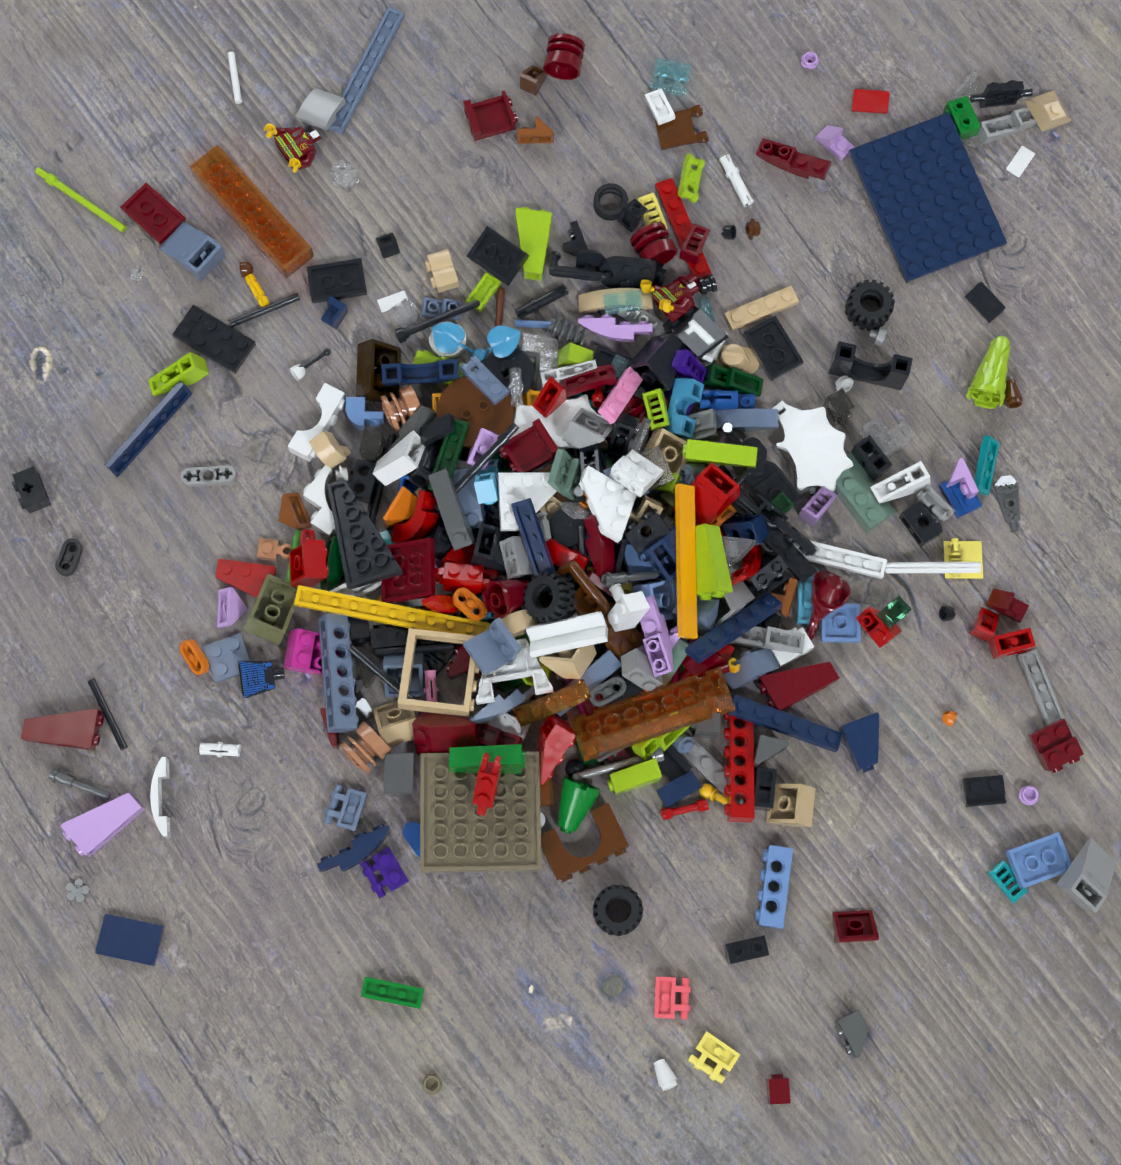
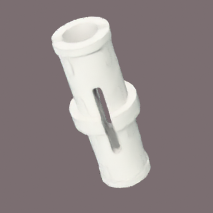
[199,742,241,757]

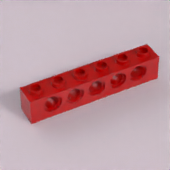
[723,702,755,823]

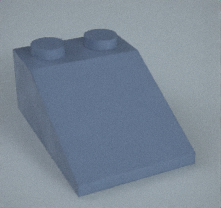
[445,467,487,529]

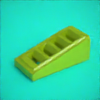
[642,388,670,430]

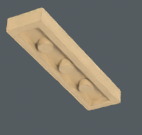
[724,286,799,331]

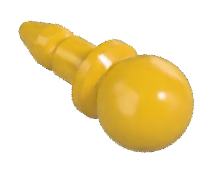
[699,783,727,805]

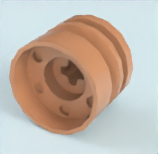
[380,384,421,433]
[339,721,392,774]

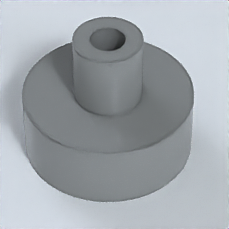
[869,327,888,347]

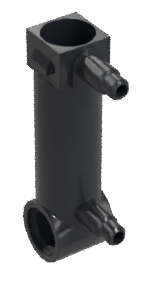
[408,437,445,489]

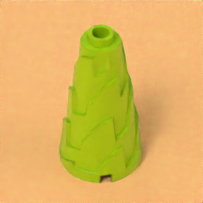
[966,336,1011,409]

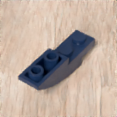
[317,824,391,872]

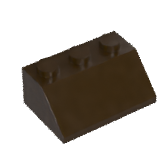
[356,339,401,402]

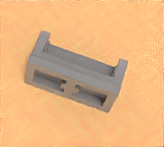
[499,536,534,580]

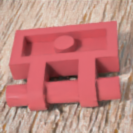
[654,977,691,1019]

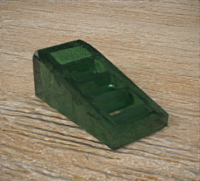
[877,596,912,629]

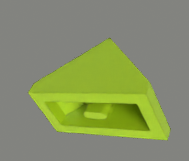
[555,343,594,369]

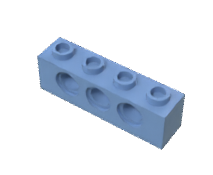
[755,845,793,929]

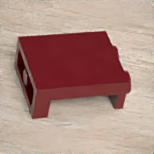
[463,90,518,141]
[499,418,559,473]

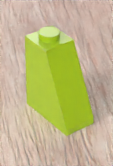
[607,758,662,795]

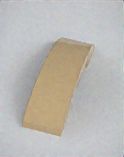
[579,288,653,314]

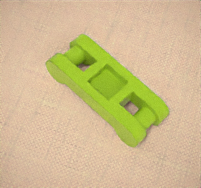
[678,153,705,203]

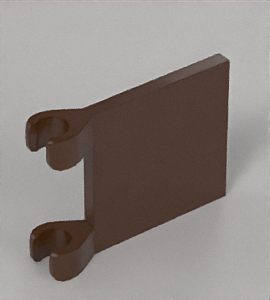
[654,105,709,150]

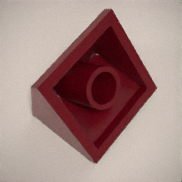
[832,910,879,943]

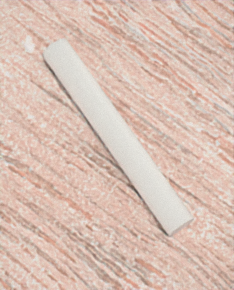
[227,52,242,104]

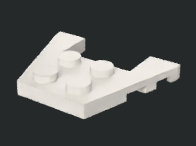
[476,638,553,705]

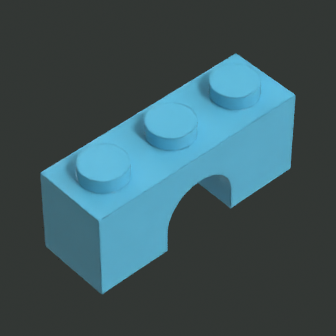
[474,459,502,505]

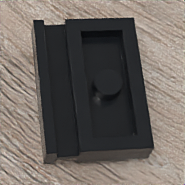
[962,775,1007,807]

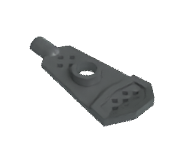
[993,475,1020,532]

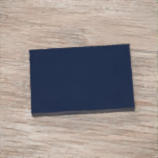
[95,914,165,966]

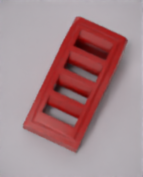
[421,594,457,615]

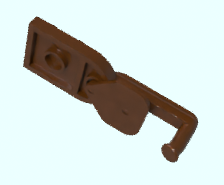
[553,561,645,663]

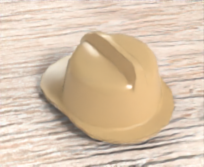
[715,344,760,374]

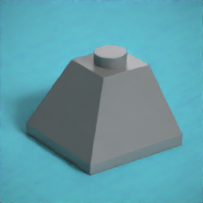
[562,408,615,449]

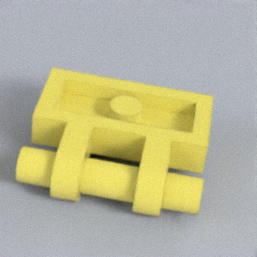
[687,1031,741,1084]

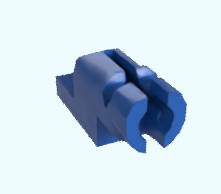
[699,390,755,410]

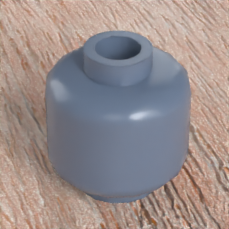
[679,463,706,486]

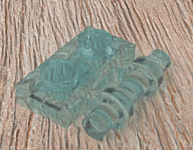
[650,58,692,96]

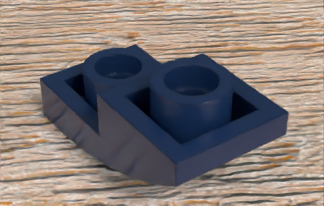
[656,770,702,808]

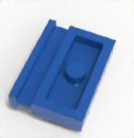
[939,480,982,519]

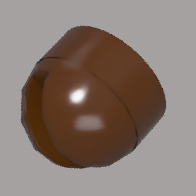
[240,262,253,277]

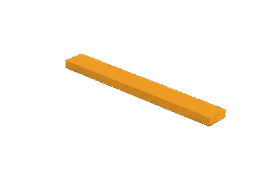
[675,483,698,640]

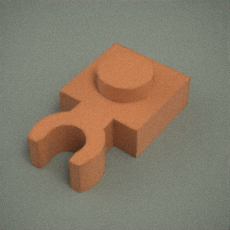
[257,538,292,561]

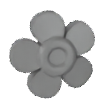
[66,879,89,902]

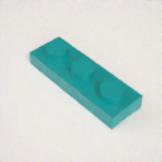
[974,436,1000,495]

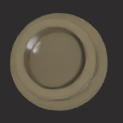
[422,1074,442,1095]

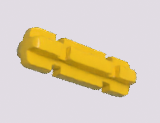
[245,274,270,307]

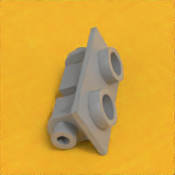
[916,484,955,523]

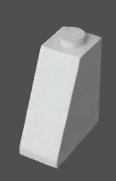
[372,430,425,486]

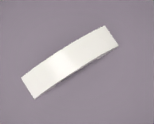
[150,757,171,838]

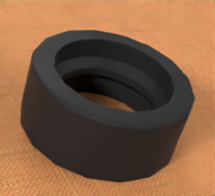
[593,183,628,221]

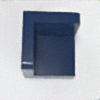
[321,296,348,330]

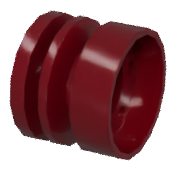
[543,33,585,80]
[630,222,678,264]

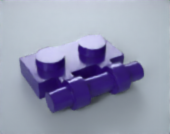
[360,847,409,899]

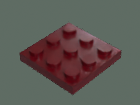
[382,538,436,603]

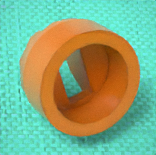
[942,711,958,727]

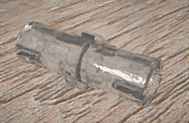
[508,368,524,407]

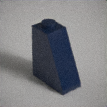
[839,712,879,773]

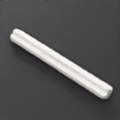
[885,562,981,573]

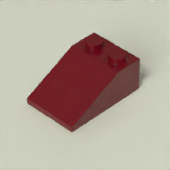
[412,712,478,755]

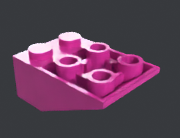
[283,628,342,677]

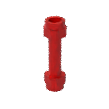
[591,366,605,408]
[660,798,709,821]

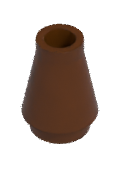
[1004,379,1023,409]

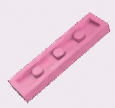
[598,367,643,424]

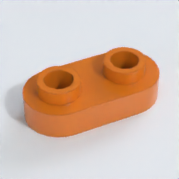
[452,588,487,621]
[180,639,209,675]

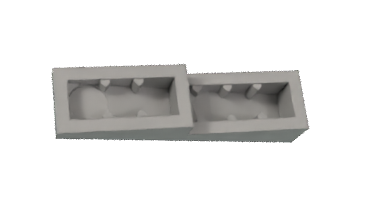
[977,107,1038,145]
[729,626,805,654]

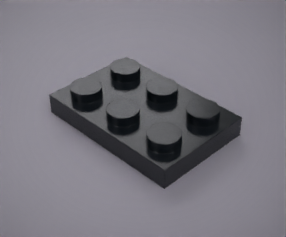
[466,226,530,286]
[306,258,367,304]
[743,316,804,381]

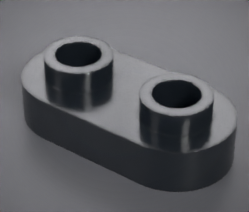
[55,538,83,577]

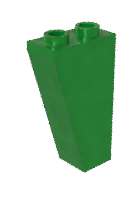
[449,744,526,774]

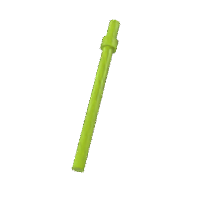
[35,167,127,233]

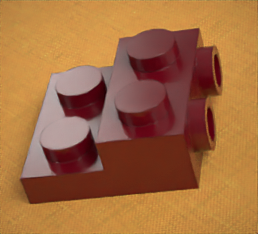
[1028,718,1084,773]

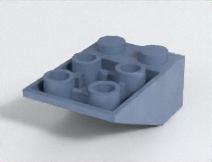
[159,222,225,282]

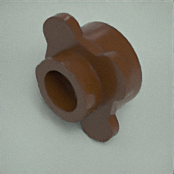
[745,218,761,240]

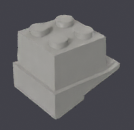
[711,567,755,627]

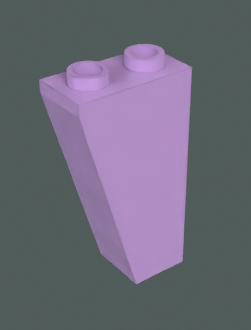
[60,793,145,857]

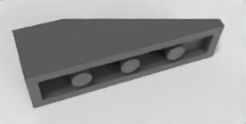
[428,468,476,551]

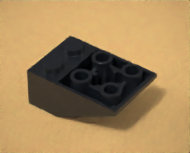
[470,523,527,579]

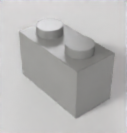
[621,648,663,692]

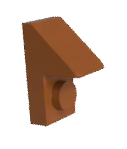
[517,116,554,144]
[770,578,798,619]

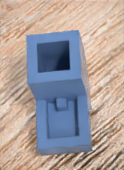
[346,397,385,432]

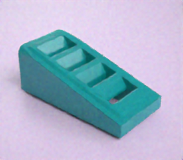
[986,860,1028,904]

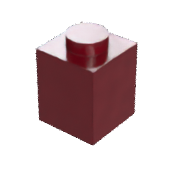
[766,1074,791,1104]

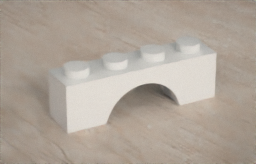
[288,383,346,462]

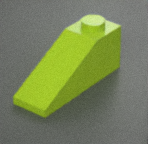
[148,352,209,396]

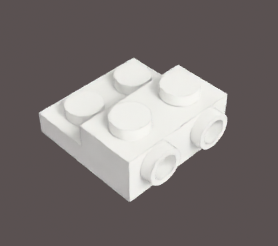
[609,449,663,497]

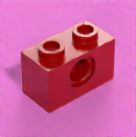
[988,628,1036,660]

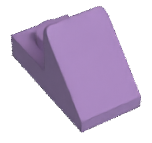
[815,125,855,162]
[467,428,499,471]
[946,458,979,499]

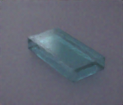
[603,290,643,315]

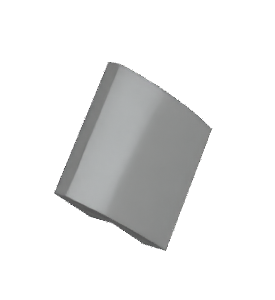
[296,88,346,130]

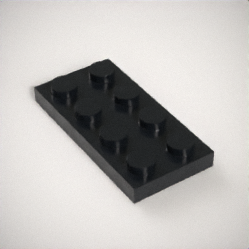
[172,305,256,374]

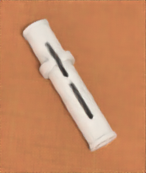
[719,154,754,207]

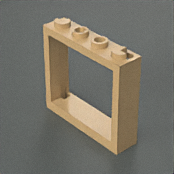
[398,628,479,717]

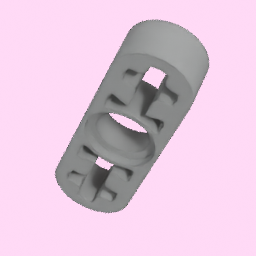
[180,465,237,487]

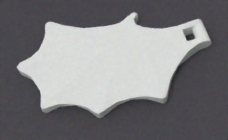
[498,395,606,457]
[772,401,853,491]

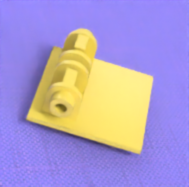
[943,538,983,579]

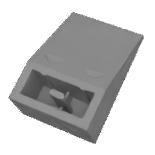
[1057,838,1116,913]

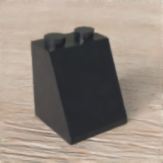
[626,332,684,392]

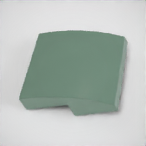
[547,449,581,502]

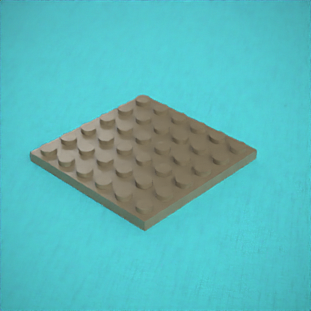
[420,751,541,873]

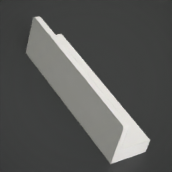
[526,611,608,658]

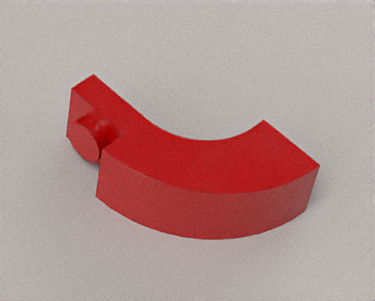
[391,490,439,543]

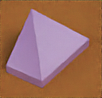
[217,587,248,628]

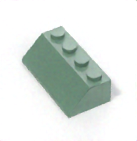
[834,453,897,534]

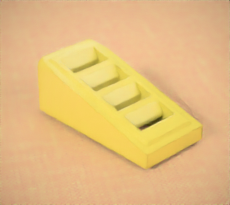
[637,193,668,230]

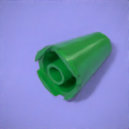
[557,777,600,834]

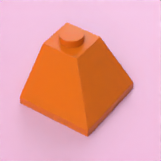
[383,486,418,530]

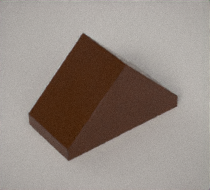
[520,65,548,96]

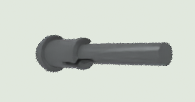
[601,571,658,588]
[49,768,111,800]

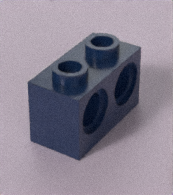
[722,514,769,546]

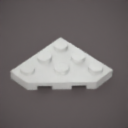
[579,466,637,543]
[497,473,557,531]

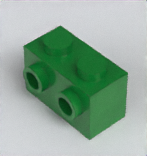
[943,96,981,140]

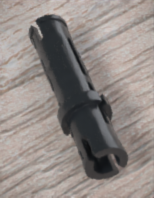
[515,284,569,320]

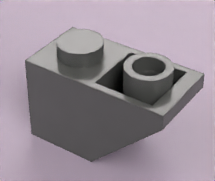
[834,1010,869,1058]

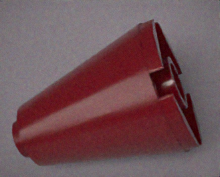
[482,579,532,619]

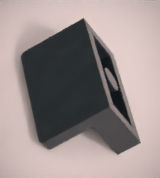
[658,744,692,781]

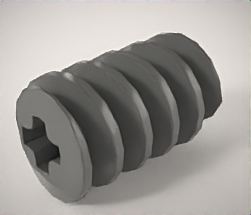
[546,314,587,347]

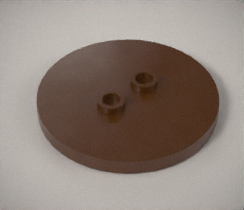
[437,376,513,449]

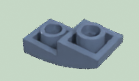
[421,297,462,320]

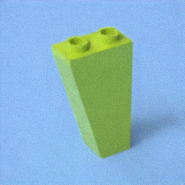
[515,207,552,281]
[683,439,758,468]
[695,524,733,601]

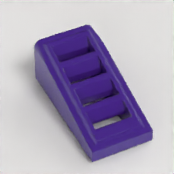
[672,350,707,383]

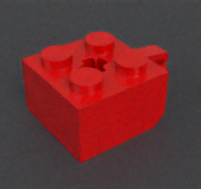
[289,529,328,587]

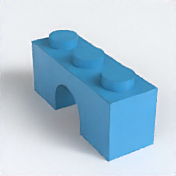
[664,378,704,439]

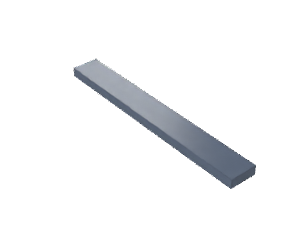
[328,6,405,135]

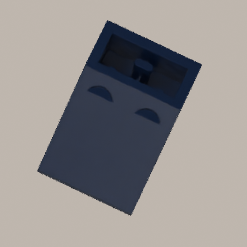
[643,524,696,582]

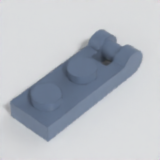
[459,355,509,405]

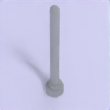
[572,748,664,781]

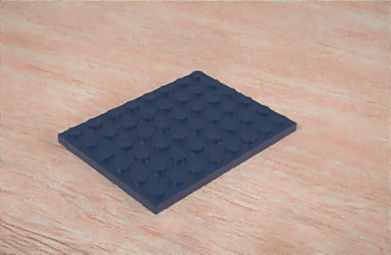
[849,112,1007,283]

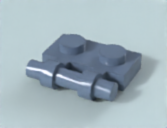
[324,785,368,832]

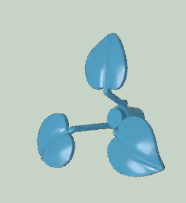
[432,322,521,377]

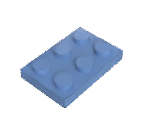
[1005,832,1071,889]

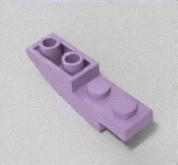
[578,315,654,342]
[640,596,673,677]

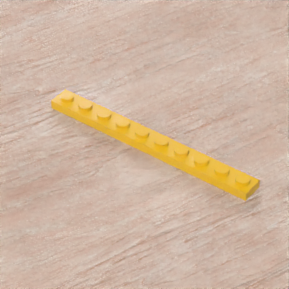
[294,585,491,636]

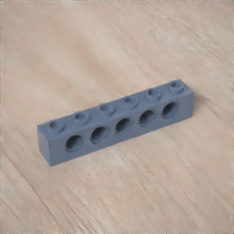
[318,613,359,733]

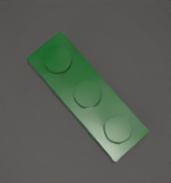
[361,977,424,1009]

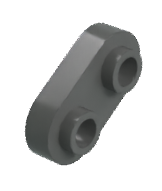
[589,677,626,707]

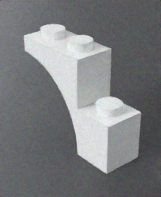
[303,465,336,538]

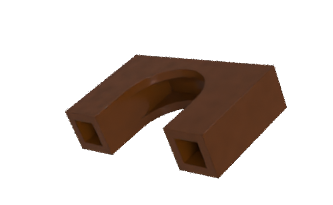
[541,803,629,883]

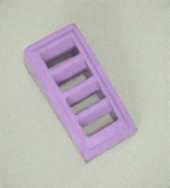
[799,486,838,526]

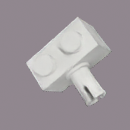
[607,583,650,632]

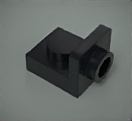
[618,199,648,232]

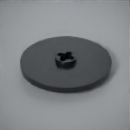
[482,348,535,401]

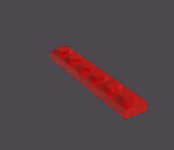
[655,178,712,282]

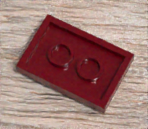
[120,183,186,245]

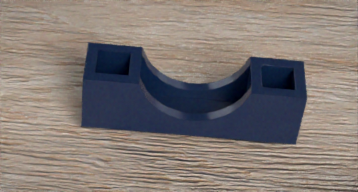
[381,359,461,386]

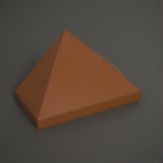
[278,492,312,529]

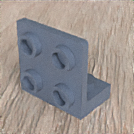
[463,617,522,675]

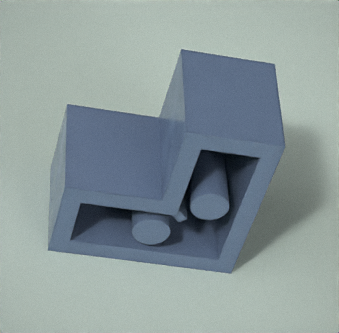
[723,648,780,691]

